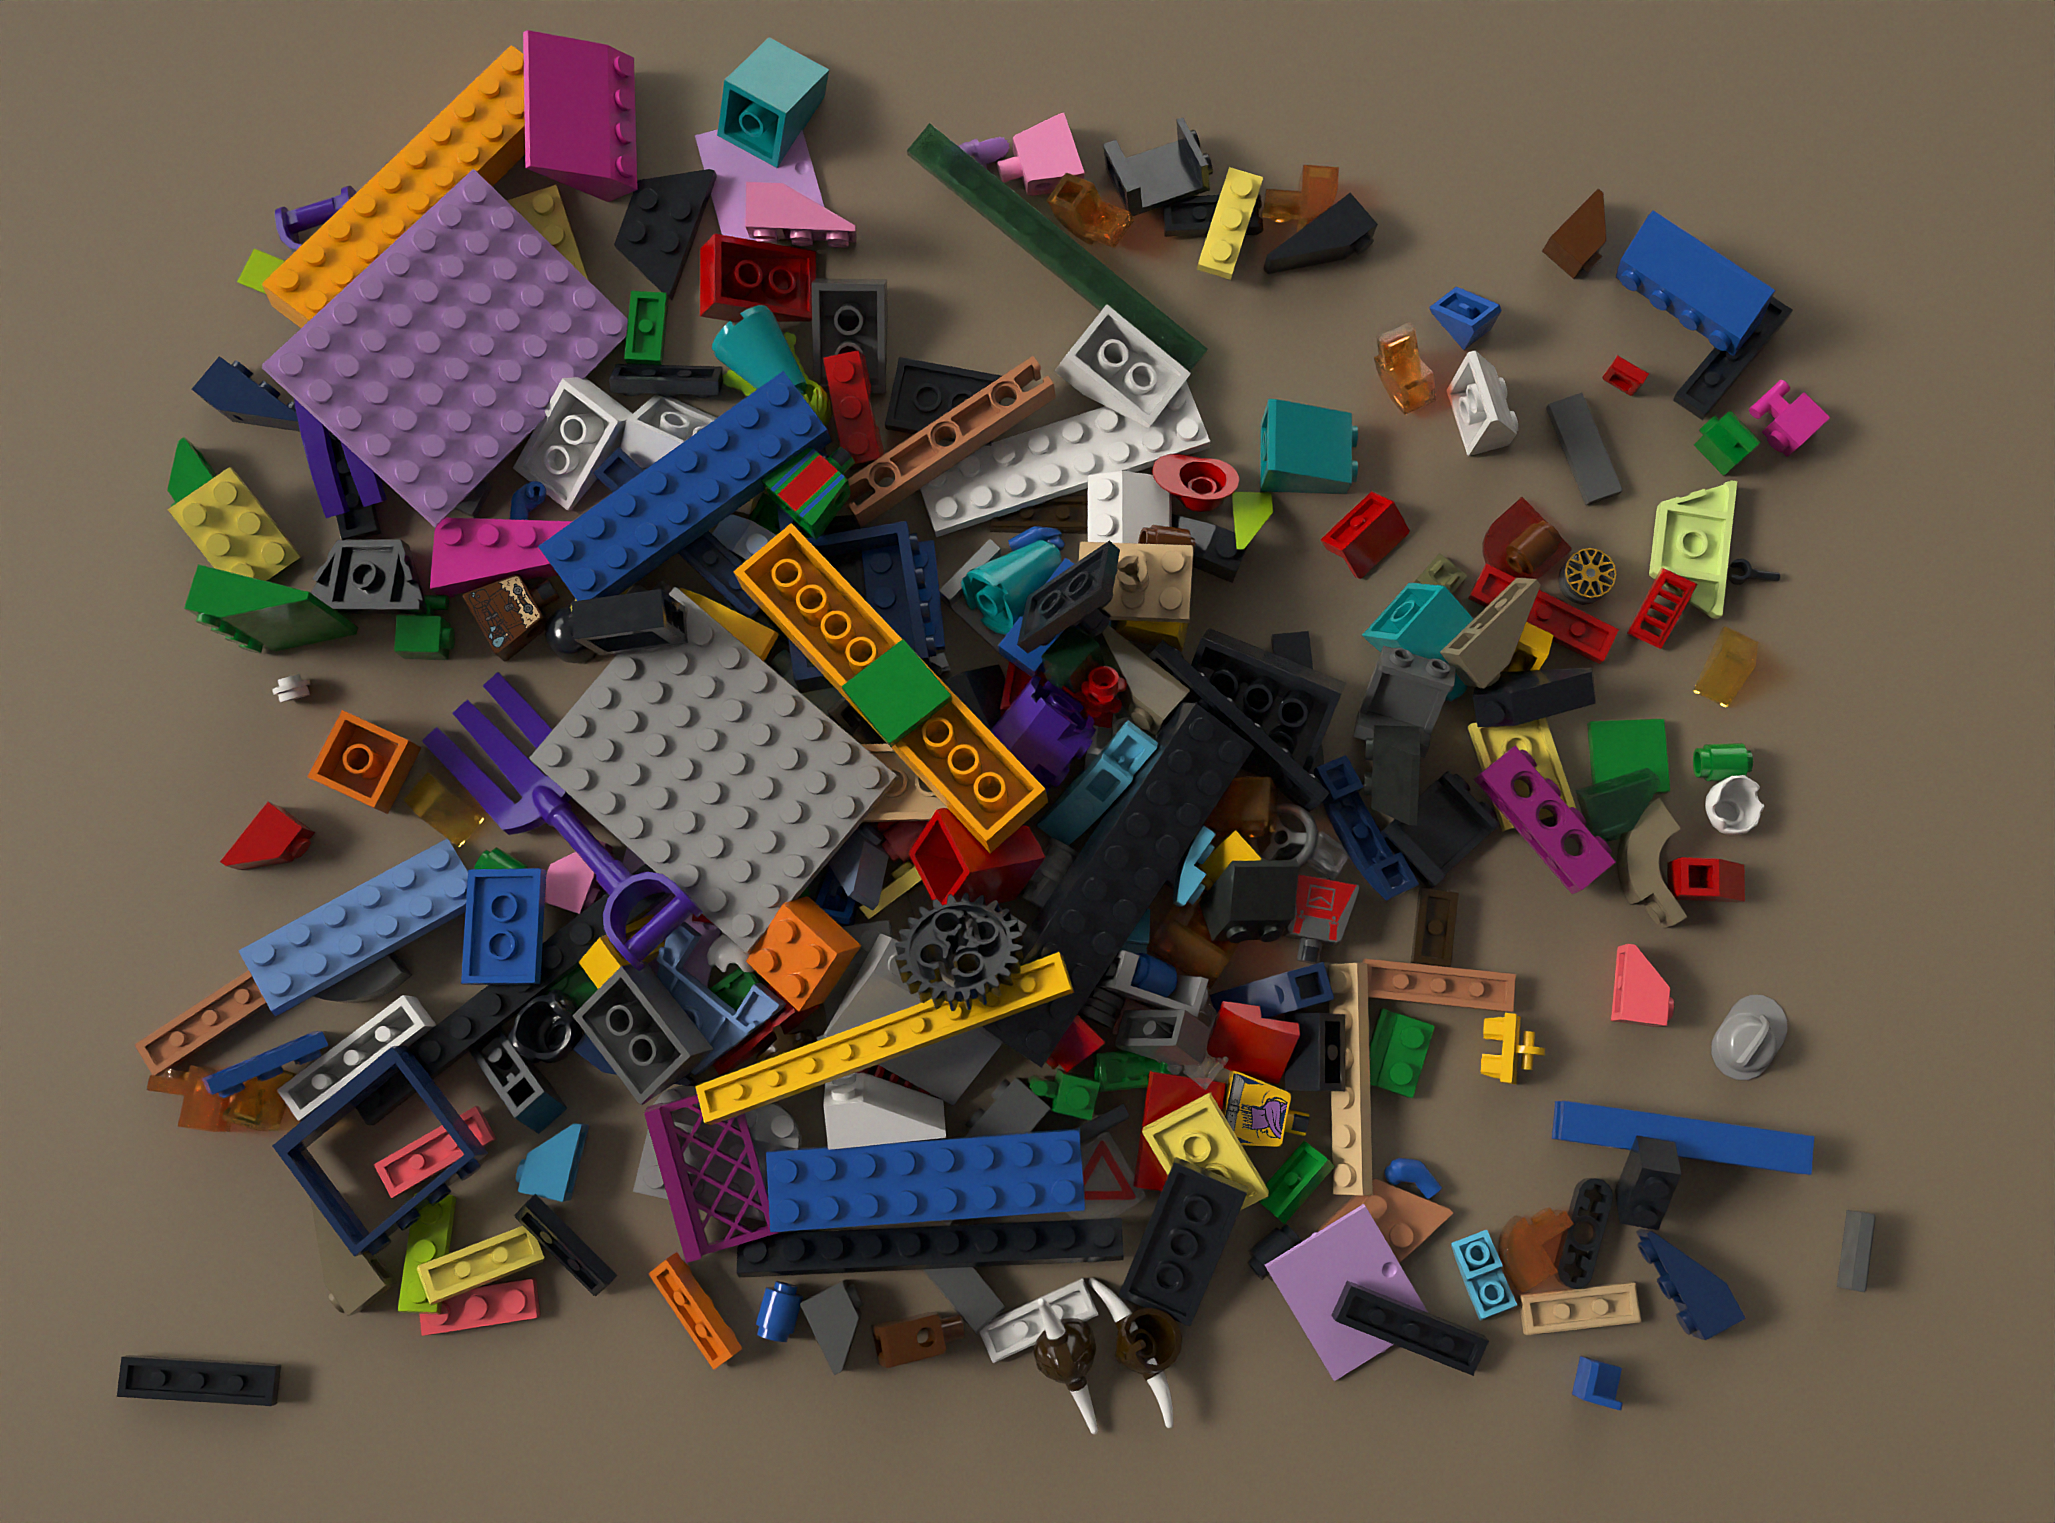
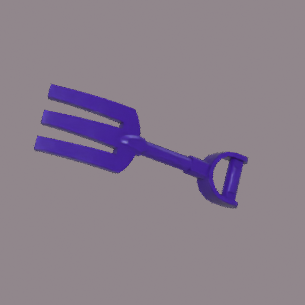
[275,186,387,518]
[422,672,703,972]

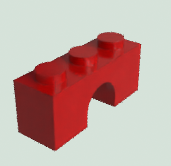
[823,350,884,470]

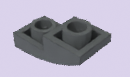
[923,1267,1005,1334]

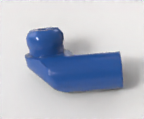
[510,481,546,520]
[1008,526,1065,551]
[1384,1158,1442,1199]

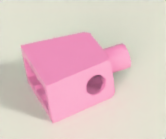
[997,112,1085,196]

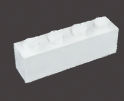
[277,995,436,1121]

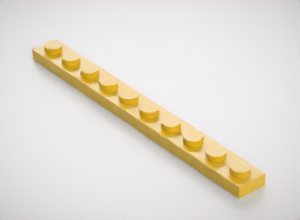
[695,952,1074,1125]

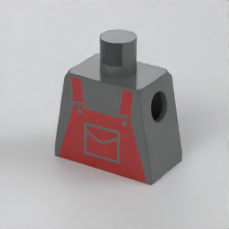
[1283,874,1359,964]

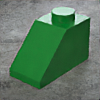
[167,437,217,507]

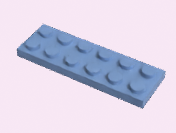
[238,838,468,1016]

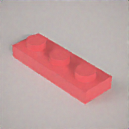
[374,1106,497,1198]
[419,1278,540,1336]

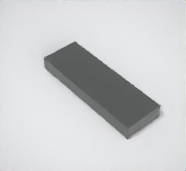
[1546,393,1623,506]

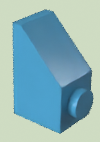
[516,1123,589,1202]

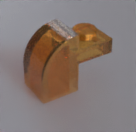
[1261,165,1339,233]
[1046,173,1135,248]
[1374,322,1437,415]
[147,1065,235,1132]
[1498,1207,1574,1292]

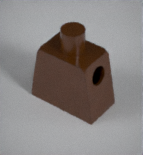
[871,1312,965,1368]

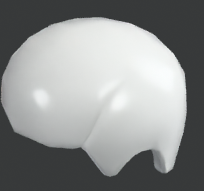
[1705,775,1764,835]
[707,934,755,972]

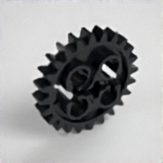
[895,893,1024,1011]

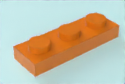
[648,1252,743,1370]

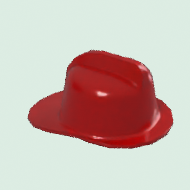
[1152,454,1239,512]

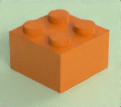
[307,710,421,814]
[746,896,862,1012]

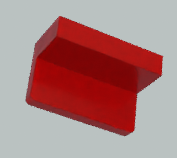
[1320,491,1410,579]

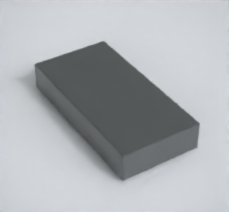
[1837,1210,1876,1293]

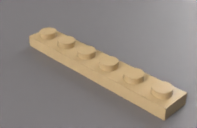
[1329,963,1373,1195]

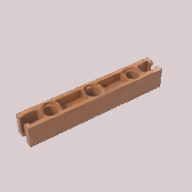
[844,356,1056,528]

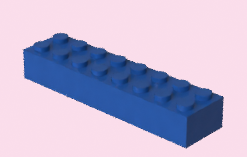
[538,371,832,601]
[766,1128,1086,1232]

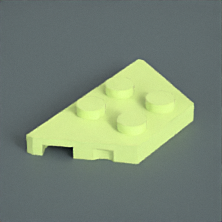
[1649,480,1737,619]

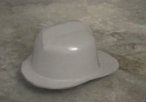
[1711,995,1787,1080]

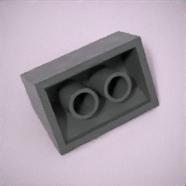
[573,961,714,1105]

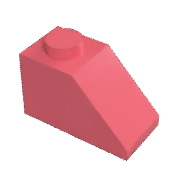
[1611,944,1674,1027]

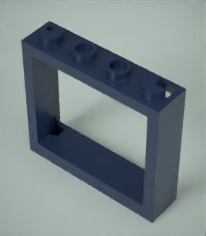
[788,521,937,693]
[272,1046,488,1257]

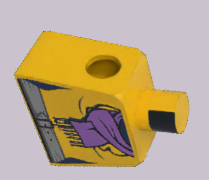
[1222,1071,1309,1147]

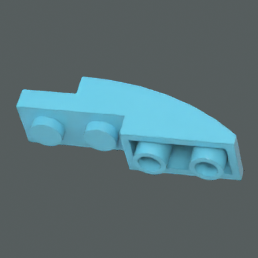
[1036,720,1158,846]

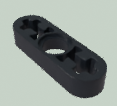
[1553,1178,1613,1289]

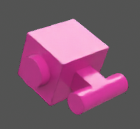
[1749,380,1830,457]

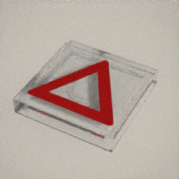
[1067,1131,1147,1220]

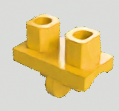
[1480,1013,1545,1085]

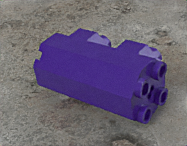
[991,675,1097,826]

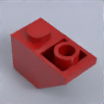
[1667,857,1745,903]

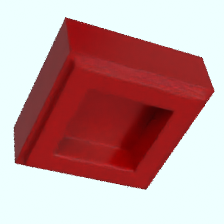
[1602,355,1649,396]

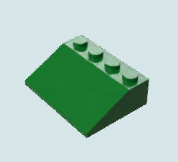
[184,564,359,654]

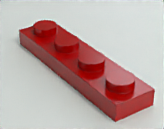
[1468,563,1619,664]

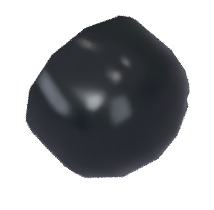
[545,604,598,664]

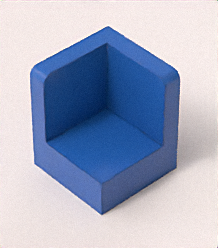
[1572,1356,1623,1411]

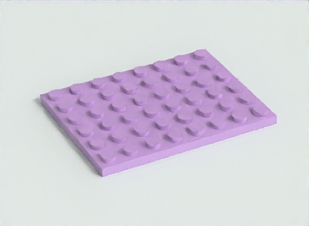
[262,169,628,527]

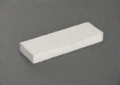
[979,1278,1099,1363]

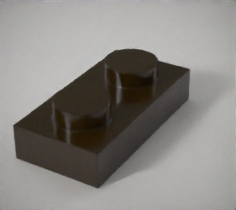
[1411,888,1459,967]

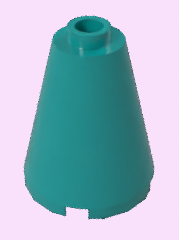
[712,305,807,395]
[961,540,1062,635]

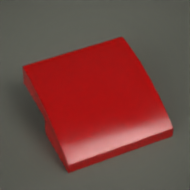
[1204,1001,1300,1084]

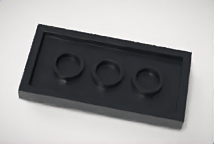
[1118,1157,1248,1327]

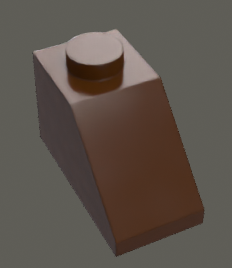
[1542,189,1606,279]

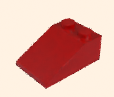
[700,233,816,322]

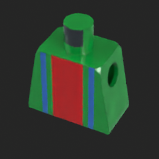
[761,447,855,540]

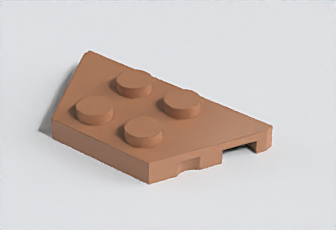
[1317,1178,1453,1264]

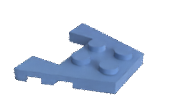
[657,921,786,1075]

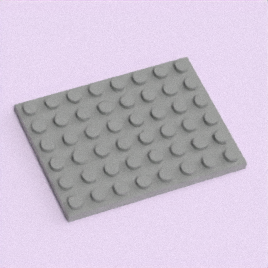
[529,587,900,954]

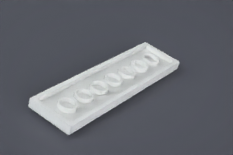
[920,381,1210,537]

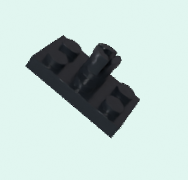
[1017,540,1120,654]

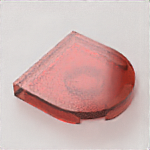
[1482,497,1572,580]

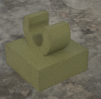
[1414,553,1468,594]

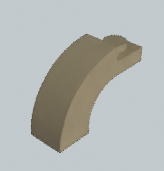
[1617,798,1688,928]

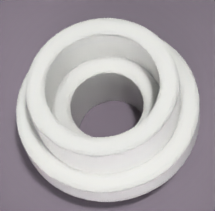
[272,674,311,703]

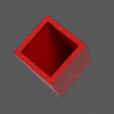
[909,808,1046,906]

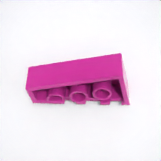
[430,517,573,598]

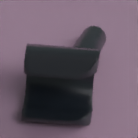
[1729,559,1780,585]

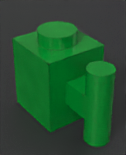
[1694,411,1761,476]
[394,595,455,660]
[1027,1069,1100,1120]

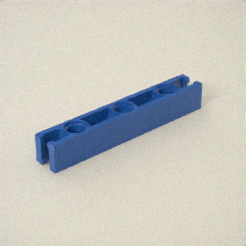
[1552,1101,1814,1175]

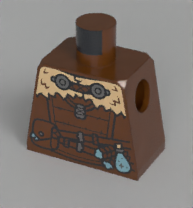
[462,575,560,662]

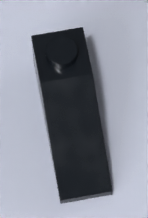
[1263,192,1378,274]
[1172,514,1249,583]
[1473,667,1596,727]
[469,1027,567,1134]

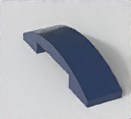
[1314,755,1419,901]

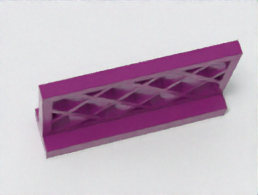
[644,1094,778,1263]

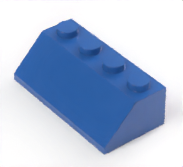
[1616,210,1775,356]

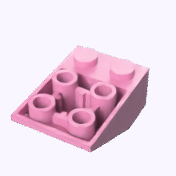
[745,182,856,248]

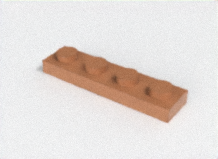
[1362,959,1516,1013]
[134,970,268,1077]

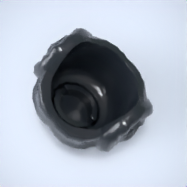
[508,989,583,1063]

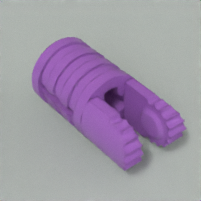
[943,136,1010,181]

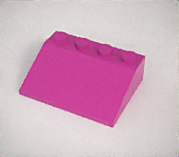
[523,30,637,202]

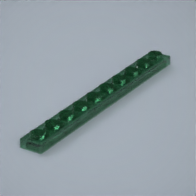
[907,123,1208,372]

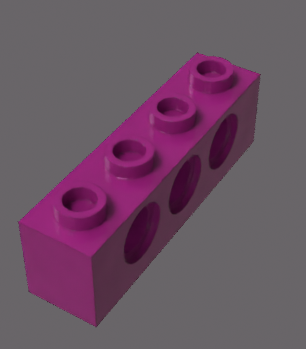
[1473,746,1616,894]

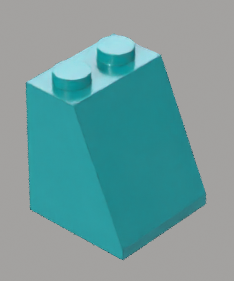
[717,37,829,168]
[1260,399,1358,494]
[1362,583,1474,702]

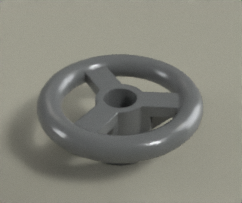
[1247,803,1318,868]

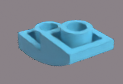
[1173,825,1216,907]
[1451,1230,1517,1321]

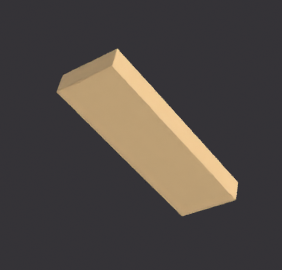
[1518,1282,1641,1335]

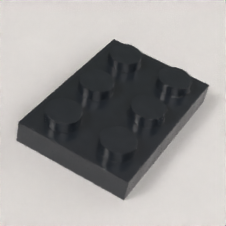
[885,357,1002,446]

